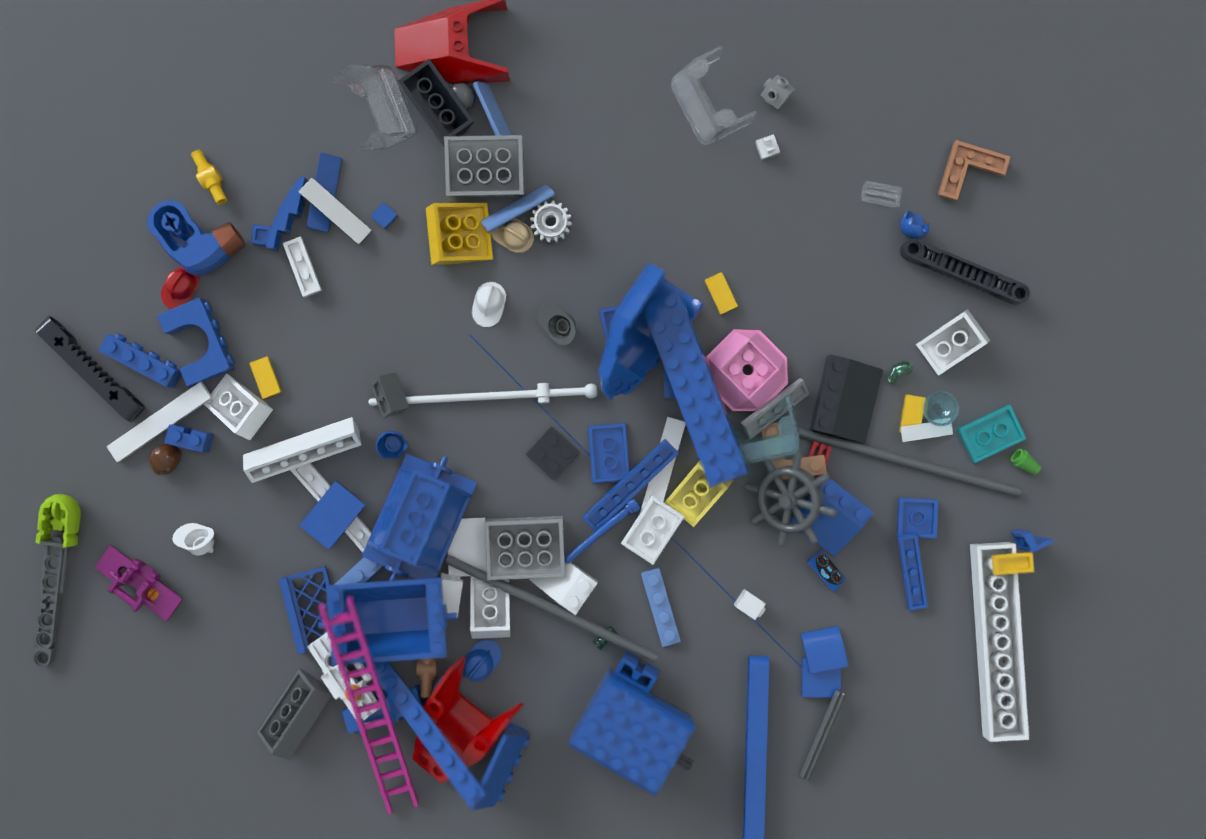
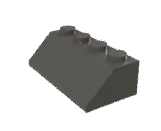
[256,669,332,760]

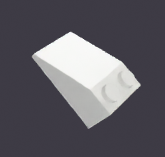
[916,309,990,375]
[204,373,273,440]
[529,562,598,615]
[470,576,510,639]

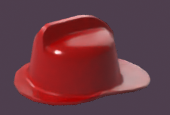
[161,267,199,309]

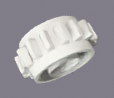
[530,200,572,243]

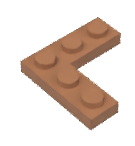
[937,140,1010,201]
[762,422,827,480]

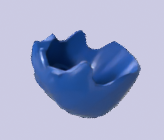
[900,211,929,239]
[376,430,409,459]

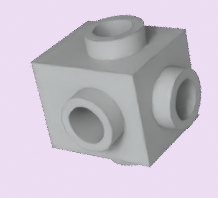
[761,75,795,109]

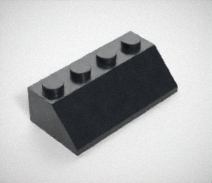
[398,59,474,147]

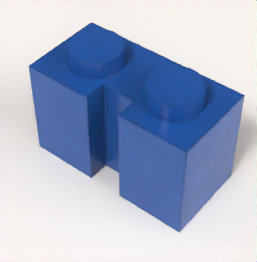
[164,424,214,452]
[614,650,660,694]

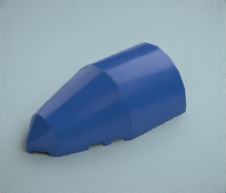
[598,263,704,400]

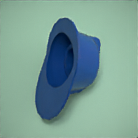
[463,639,502,682]

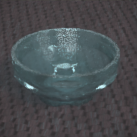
[923,391,959,426]

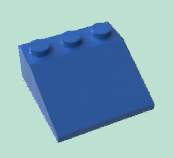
[790,479,874,557]

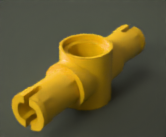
[191,150,227,205]

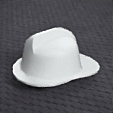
[472,282,506,327]
[172,523,214,556]

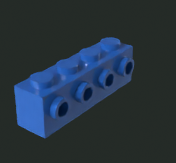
[98,333,182,388]

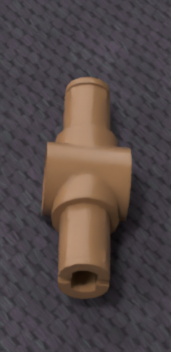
[416,658,438,698]

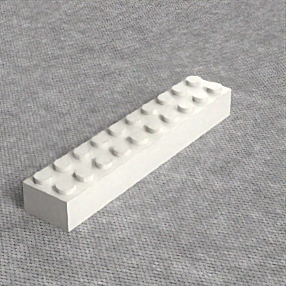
[970,542,1029,742]

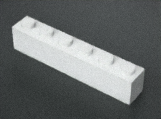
[243,417,361,483]

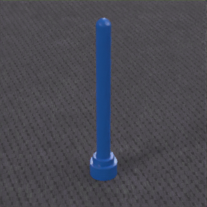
[564,498,641,563]

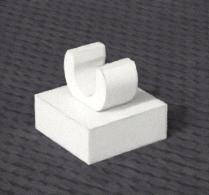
[755,134,780,160]

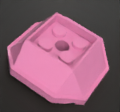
[706,329,788,411]

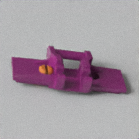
[95,545,183,621]

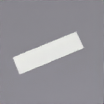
[901,419,953,442]

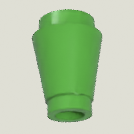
[1011,449,1041,475]

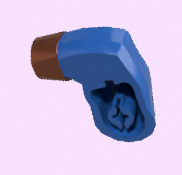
[147,200,246,277]

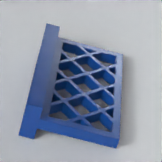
[278,566,330,654]

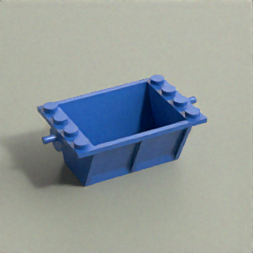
[361,453,477,581]
[318,577,457,665]

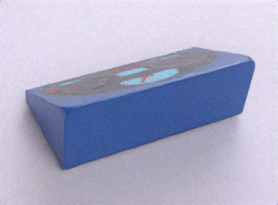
[807,550,846,592]

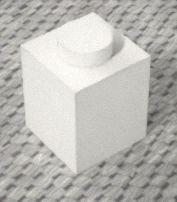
[734,589,766,620]

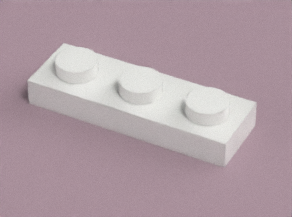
[283,236,322,298]

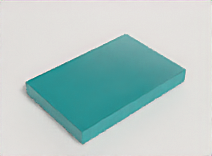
[957,405,1027,463]

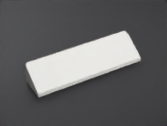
[299,178,371,244]

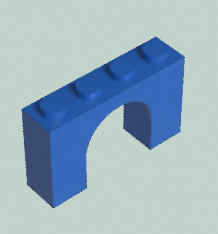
[157,297,235,387]

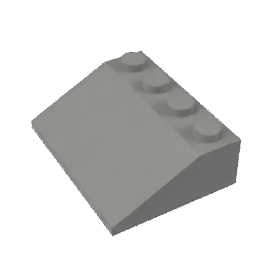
[444,135,525,198]
[485,516,565,580]

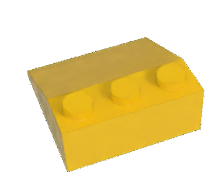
[426,203,493,265]

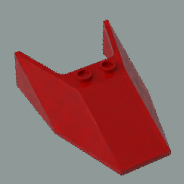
[394,0,510,84]
[412,656,523,784]

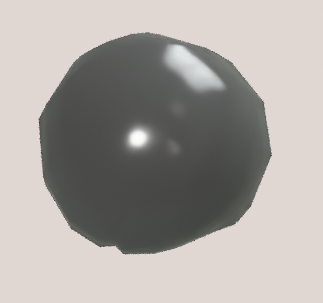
[450,83,476,111]

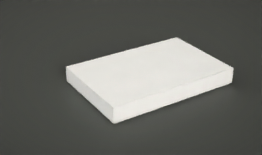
[621,495,685,565]
[448,517,487,576]

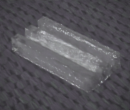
[861,181,903,208]

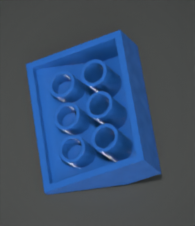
[469,722,530,810]

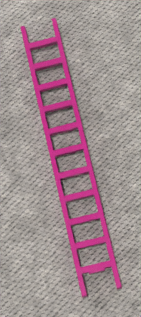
[319,597,419,815]

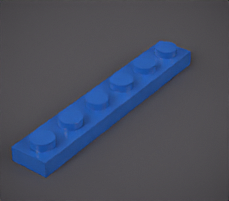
[582,439,679,531]

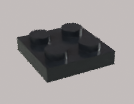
[526,426,579,480]

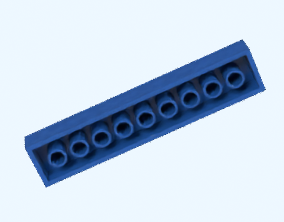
[643,289,750,487]

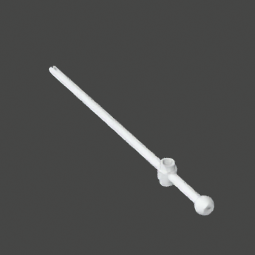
[368,383,597,406]

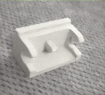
[441,573,463,618]

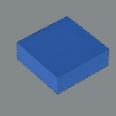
[371,202,398,230]
[251,225,271,246]

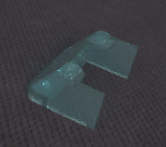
[733,395,800,464]

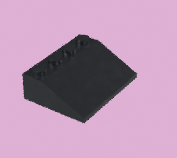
[809,354,883,443]

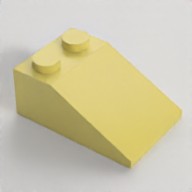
[664,460,733,527]

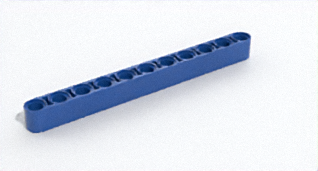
[743,656,769,839]

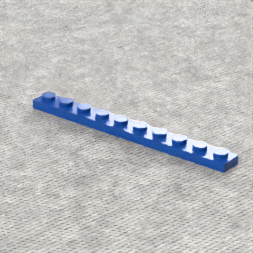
[365,661,487,808]

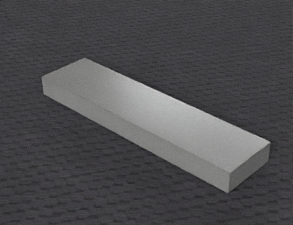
[740,378,810,439]

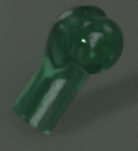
[886,361,913,385]

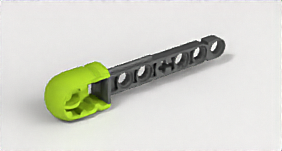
[33,494,81,667]

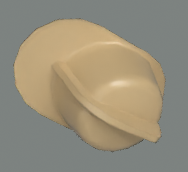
[491,218,534,253]

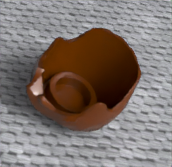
[149,444,182,476]

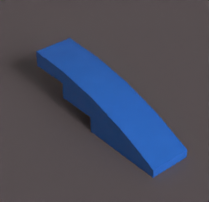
[266,176,309,252]

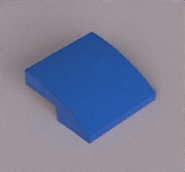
[800,626,848,674]

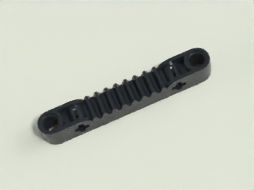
[900,239,1031,305]
[35,316,146,423]

